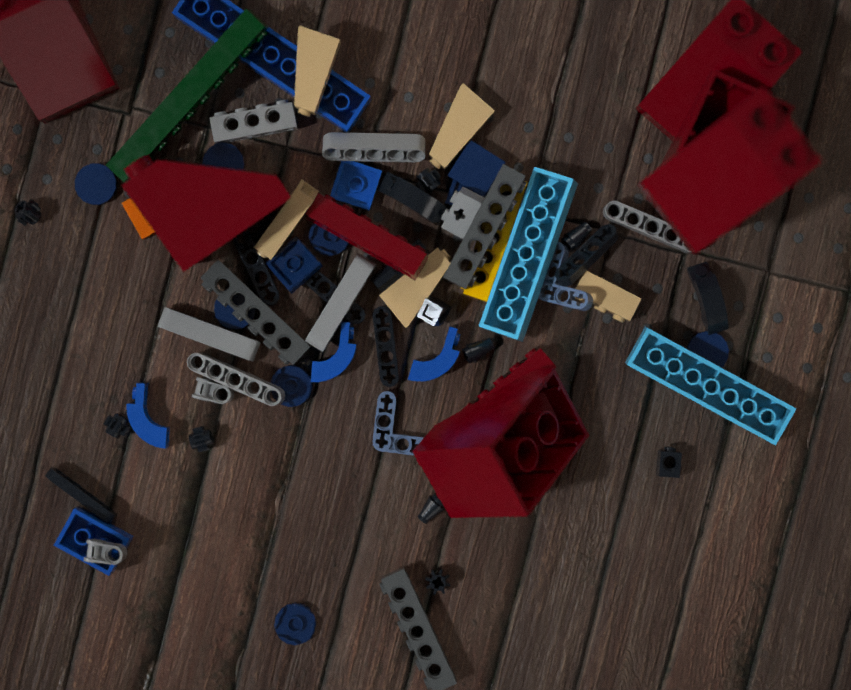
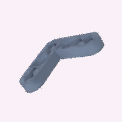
[538,242,593,311]
[373,391,424,456]

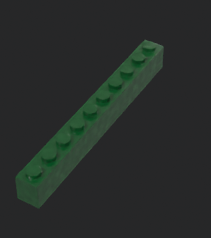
[106,9,269,182]

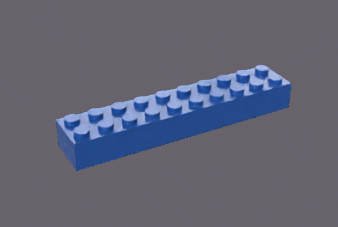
[172,0,372,133]

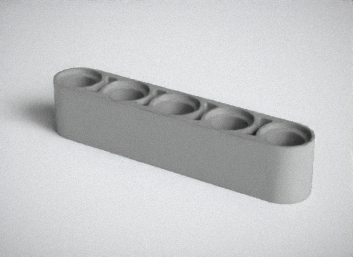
[322,132,425,162]
[603,201,691,253]
[305,253,376,352]
[157,307,261,362]
[187,352,285,406]

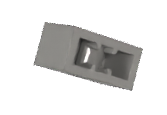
[441,187,485,239]

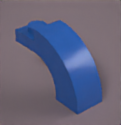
[311,322,357,382]
[408,327,460,382]
[126,383,170,449]

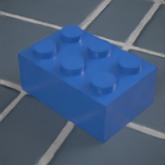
[54,506,134,576]

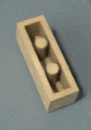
[574,271,641,323]

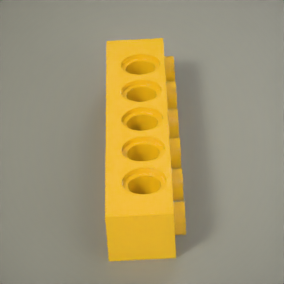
[461,181,528,302]

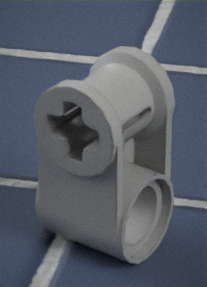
[192,377,234,404]
[84,539,127,565]

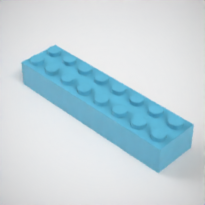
[479,167,578,342]
[625,326,796,446]

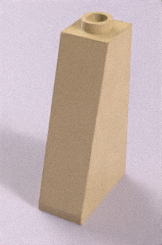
[294,25,341,117]
[429,83,495,170]
[254,179,319,260]
[379,248,452,328]

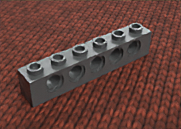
[443,164,527,290]
[201,260,310,365]
[379,566,457,690]

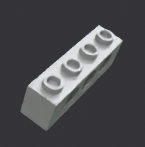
[209,100,298,144]

